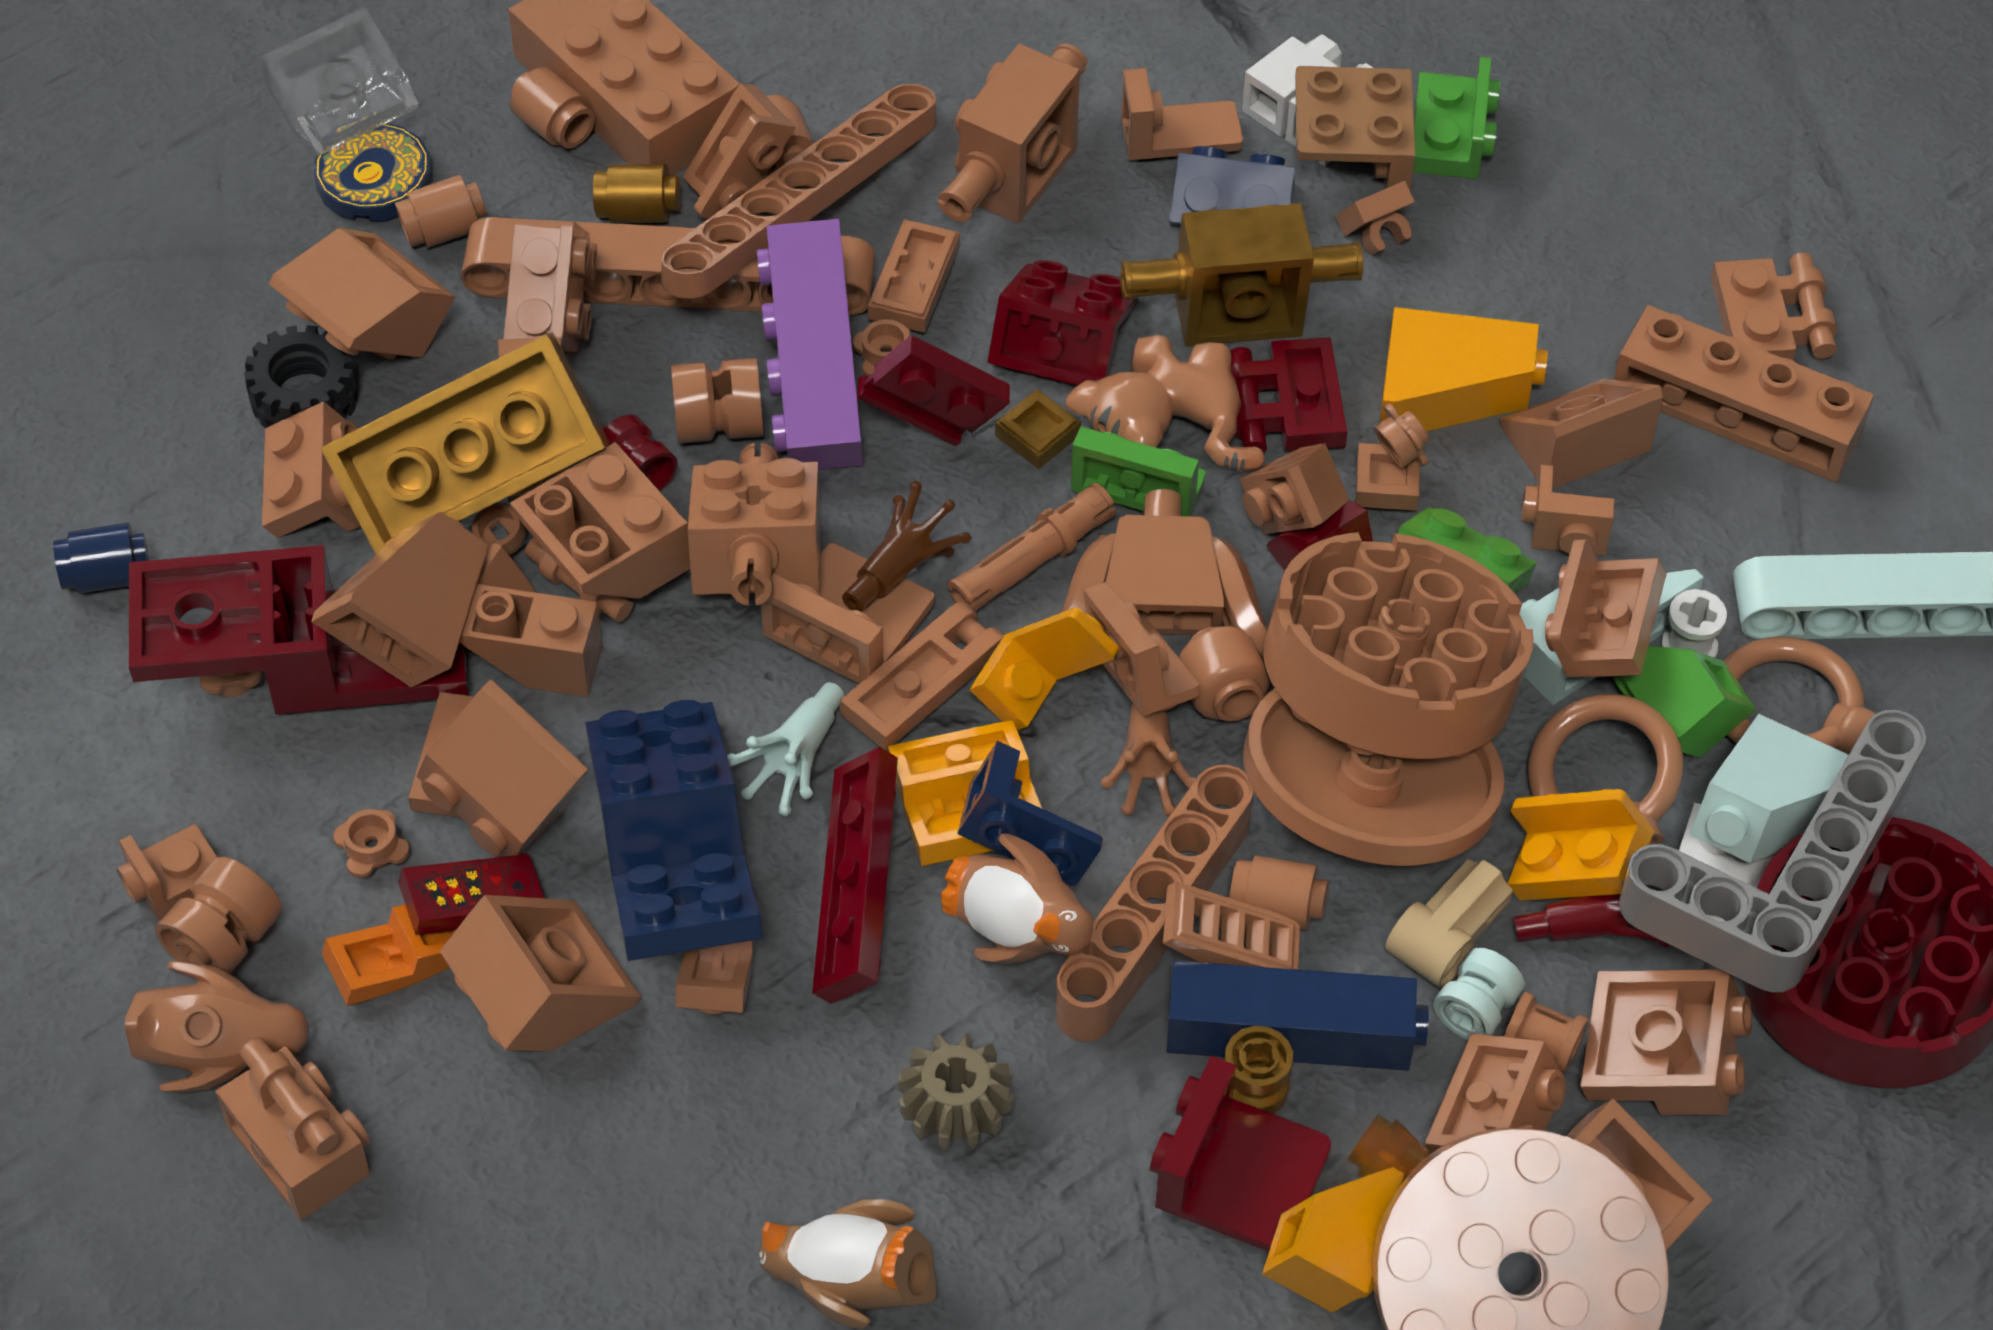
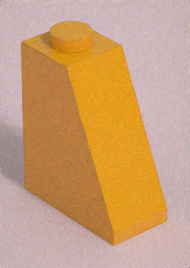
[1380,307,1548,432]

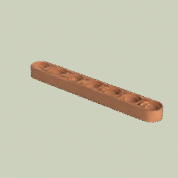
[661,84,936,299]

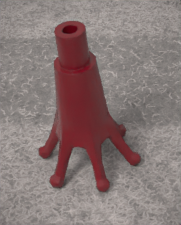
[1513,894,1670,947]

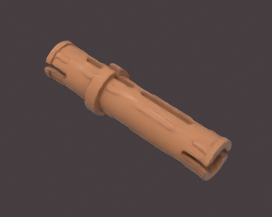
[947,482,1117,612]

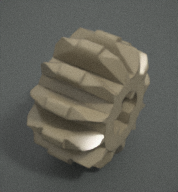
[898,1032,1013,1152]

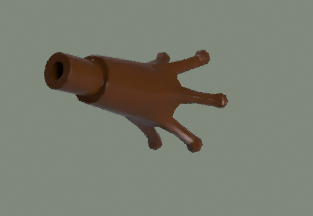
[842,481,972,612]

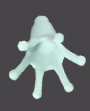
[727,682,845,817]

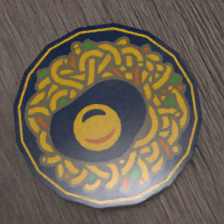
[314,122,431,222]

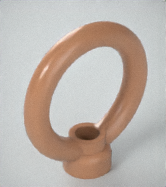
[1723,636,1877,755]
[1528,694,1684,845]

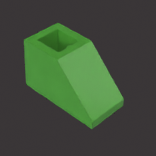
[1613,646,1756,758]

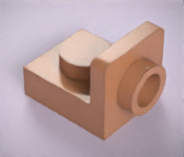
[116,823,217,921]

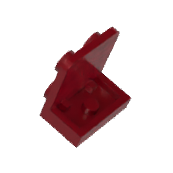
[1149,1055,1331,1252]

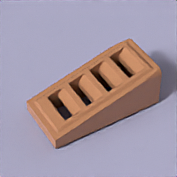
[1163,881,1300,970]

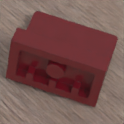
[987,260,1138,385]

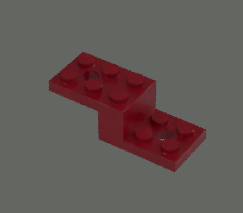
[129,545,468,714]

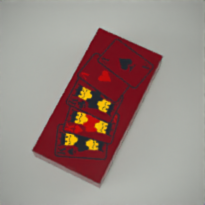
[398,854,544,935]

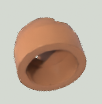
[472,503,526,556]

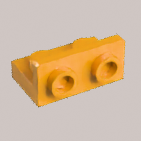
[1507,789,1654,901]

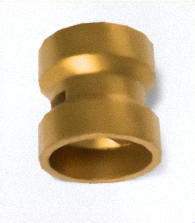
[1225,1026,1293,1114]

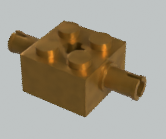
[1120,203,1364,346]

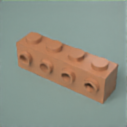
[1614,305,1875,483]

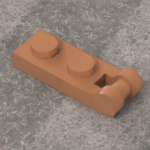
[840,602,1004,751]

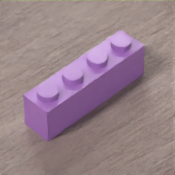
[757,219,863,470]

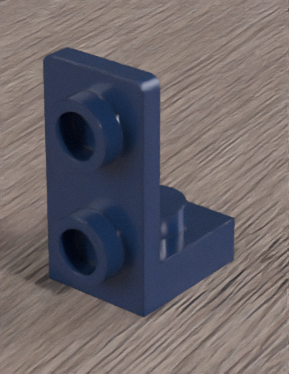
[957,741,1103,886]

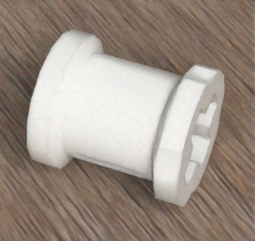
[1661,589,1727,658]

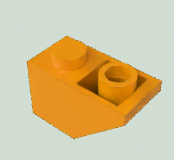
[1262,1167,1404,1313]

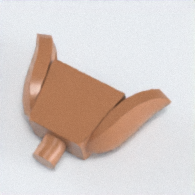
[1061,489,1268,658]

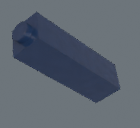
[1166,961,1429,1071]

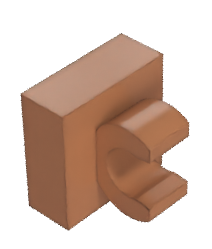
[1335,181,1415,255]

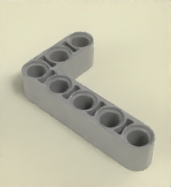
[1619,710,1926,992]

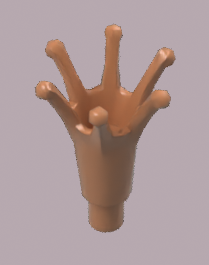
[1101,704,1196,816]

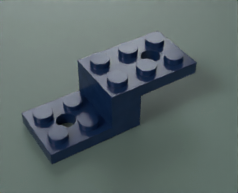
[585,700,763,961]

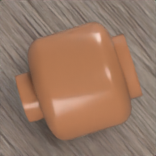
[1179,626,1270,722]

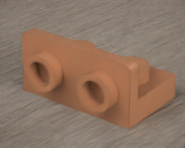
[1083,581,1200,717]
[1425,1033,1566,1154]

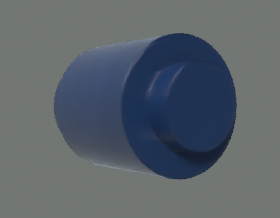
[53,522,150,594]

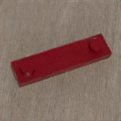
[812,746,898,1004]

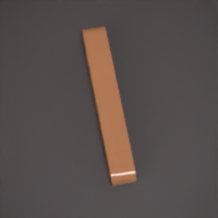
[461,217,876,316]

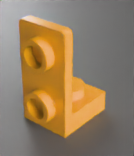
[969,607,1119,730]

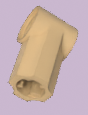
[1385,859,1513,989]

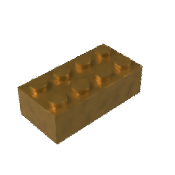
[321,331,610,554]

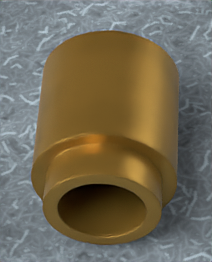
[593,163,681,224]

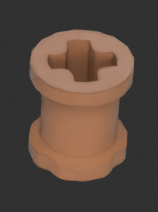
[1504,991,1589,1074]

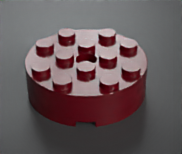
[1742,817,1993,1088]

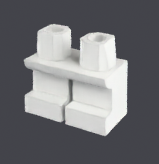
[1242,34,1373,167]

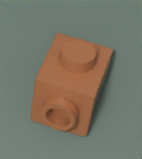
[1521,464,1614,556]
[676,940,754,1014]

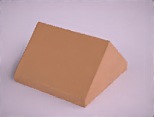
[1499,379,1663,489]

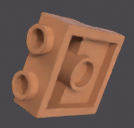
[1581,969,1752,1115]

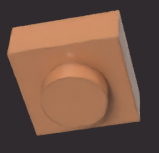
[1355,443,1420,511]

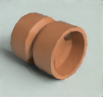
[671,358,763,444]
[155,857,283,974]

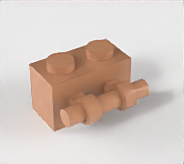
[215,1037,370,1221]

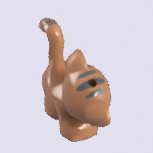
[1065,335,1264,472]

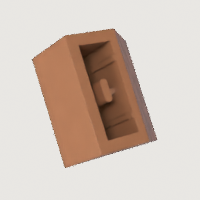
[268,228,456,359]
[510,442,690,599]

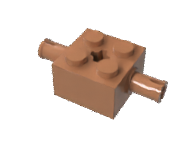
[938,43,1088,224]
[687,443,821,606]

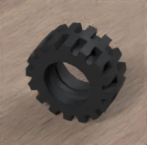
[244,325,359,428]

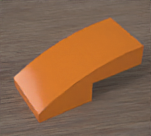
[322,904,456,1006]

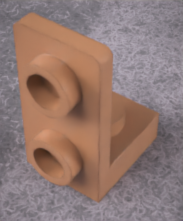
[1121,68,1243,160]

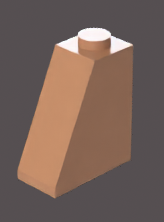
[311,512,488,687]

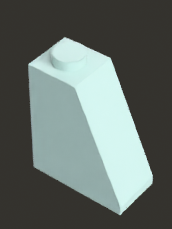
[1689,714,1865,863]

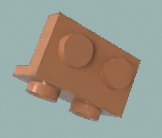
[682,83,796,218]
[262,401,360,538]
[1545,539,1667,678]

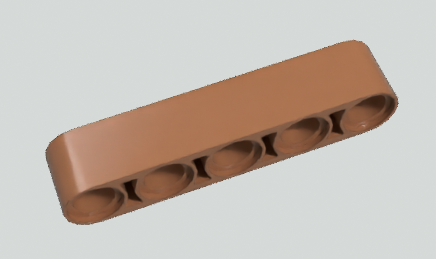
[1055,765,1254,1041]

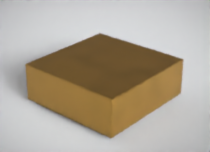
[995,389,1081,469]

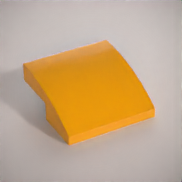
[888,720,1042,866]

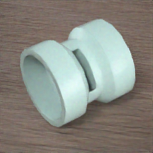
[1433,948,1526,1040]

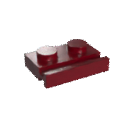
[857,335,1010,446]

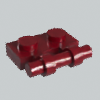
[1230,337,1347,453]

